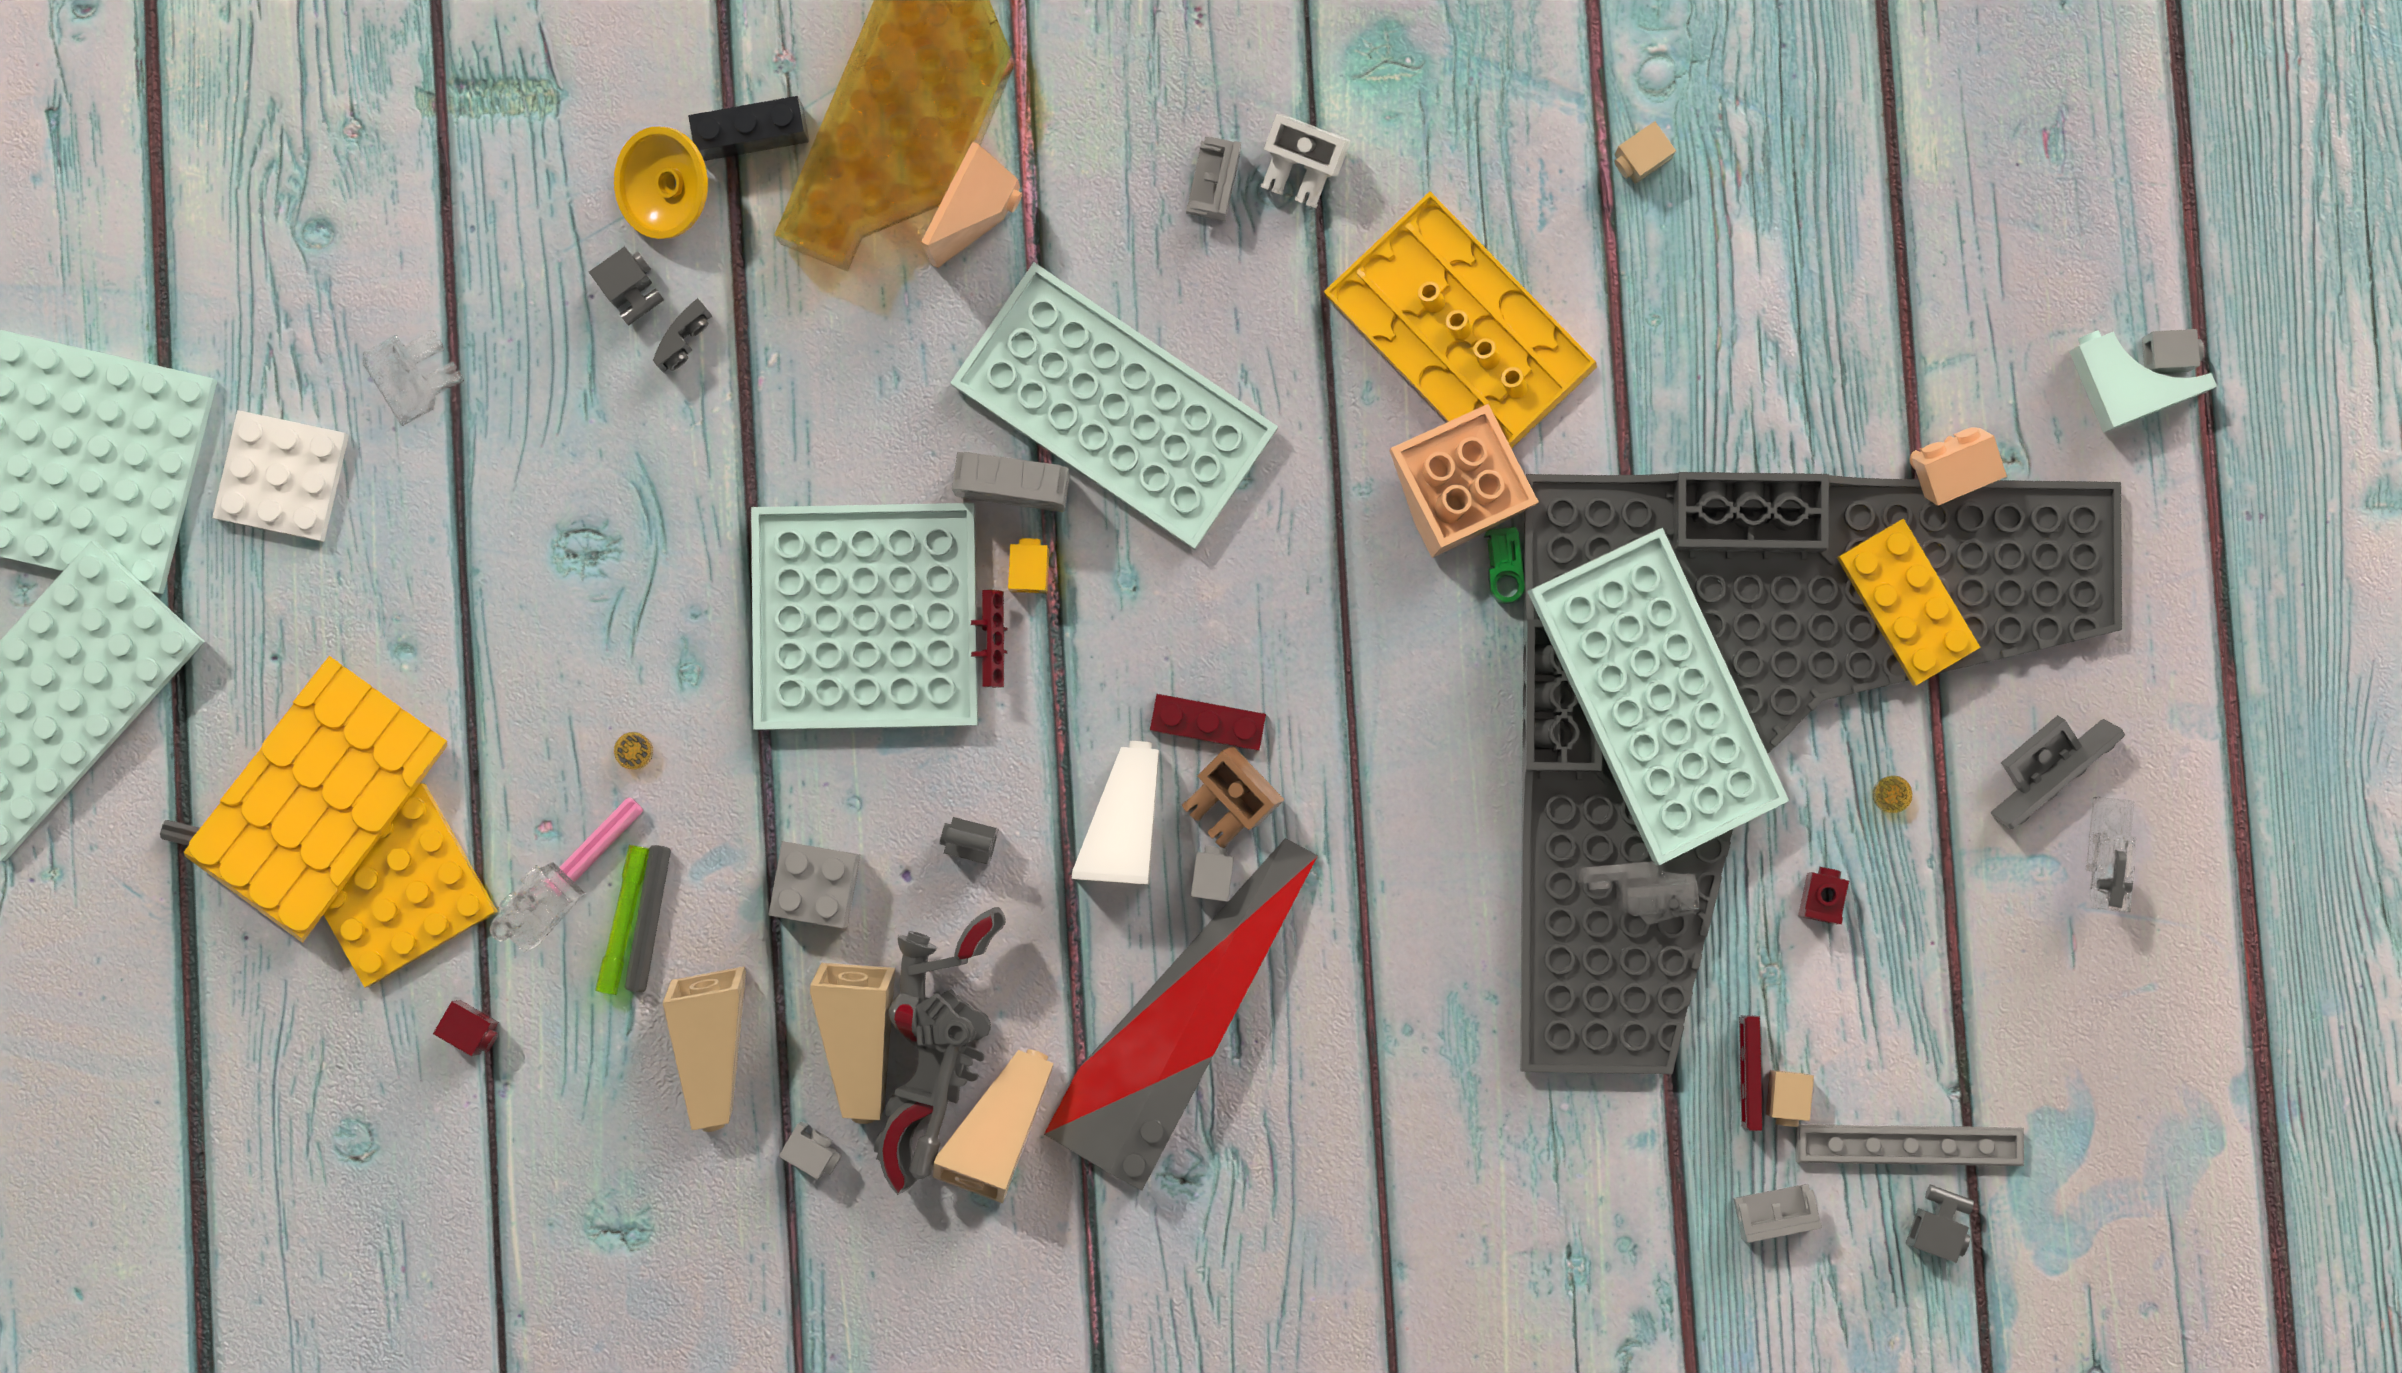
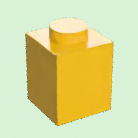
[1008,538,1049,594]

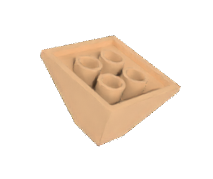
[921,142,1022,268]
[1389,404,1539,558]

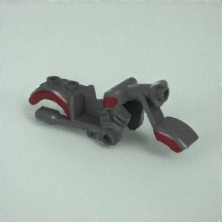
[874,907,1006,1195]

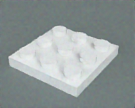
[212,410,349,542]

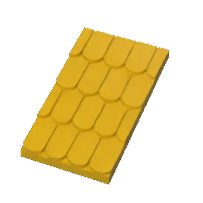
[1324,191,1598,449]
[184,656,448,943]

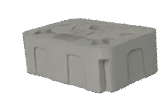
[952,452,1070,512]

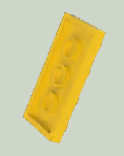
[1836,519,1981,686]

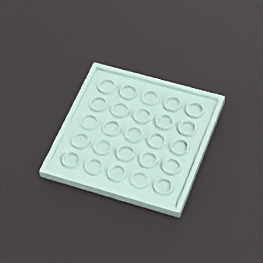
[0,330,217,594]
[751,503,978,730]

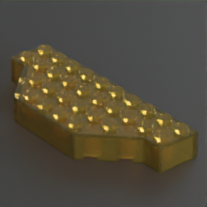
[774,0,1014,272]

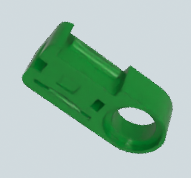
[1484,527,1525,604]

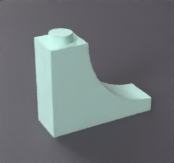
[2069,330,2217,433]

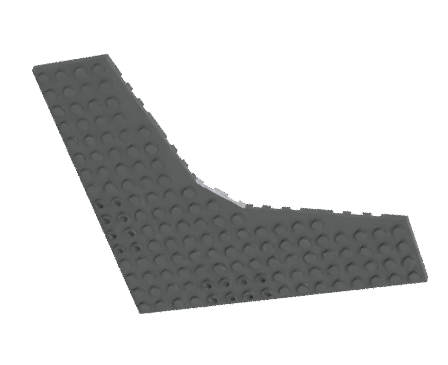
[1520,472,2122,1074]

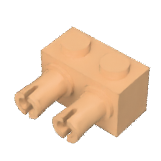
[1909,427,2007,505]

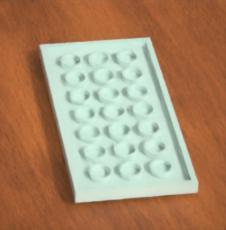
[950,262,1278,550]
[1527,528,1789,865]
[0,541,205,861]

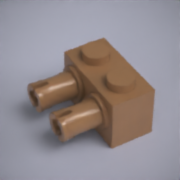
[1182,746,1285,848]

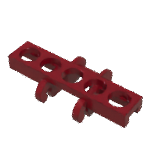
[971,589,1008,688]

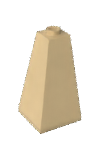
[810,963,895,1124]
[663,966,746,1132]
[933,1049,1054,1203]

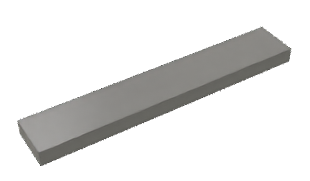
[1796,1124,2024,1166]

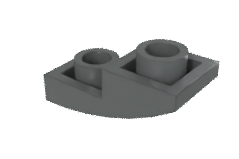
[653,298,712,373]

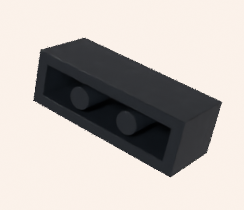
[688,96,809,161]

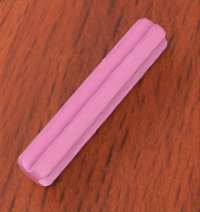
[553,798,643,887]

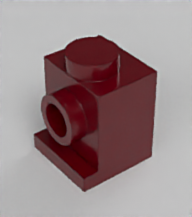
[1798,867,1849,925]

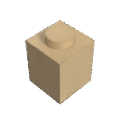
[1614,121,1676,184]
[1766,1070,1814,1127]

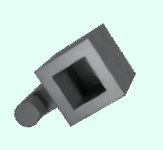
[589,246,664,326]
[940,817,999,865]
[1906,1184,1974,1263]

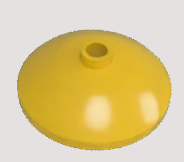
[614,126,708,239]

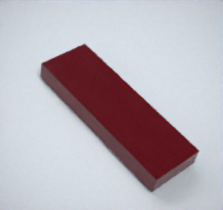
[1739,1015,1762,1131]

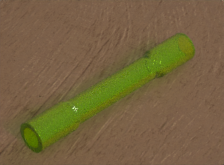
[595,844,649,995]

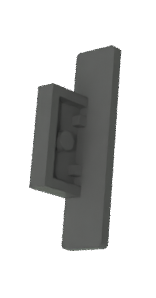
[1991,715,2125,829]

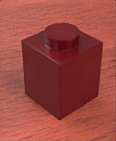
[433,1000,499,1056]

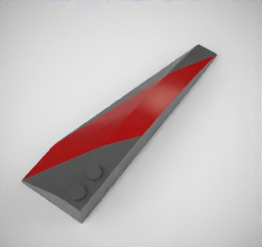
[1044,838,1318,1190]

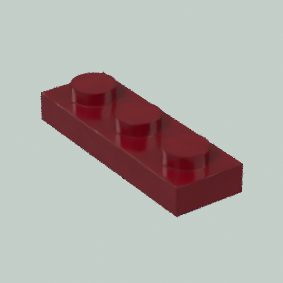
[1150,694,1266,751]

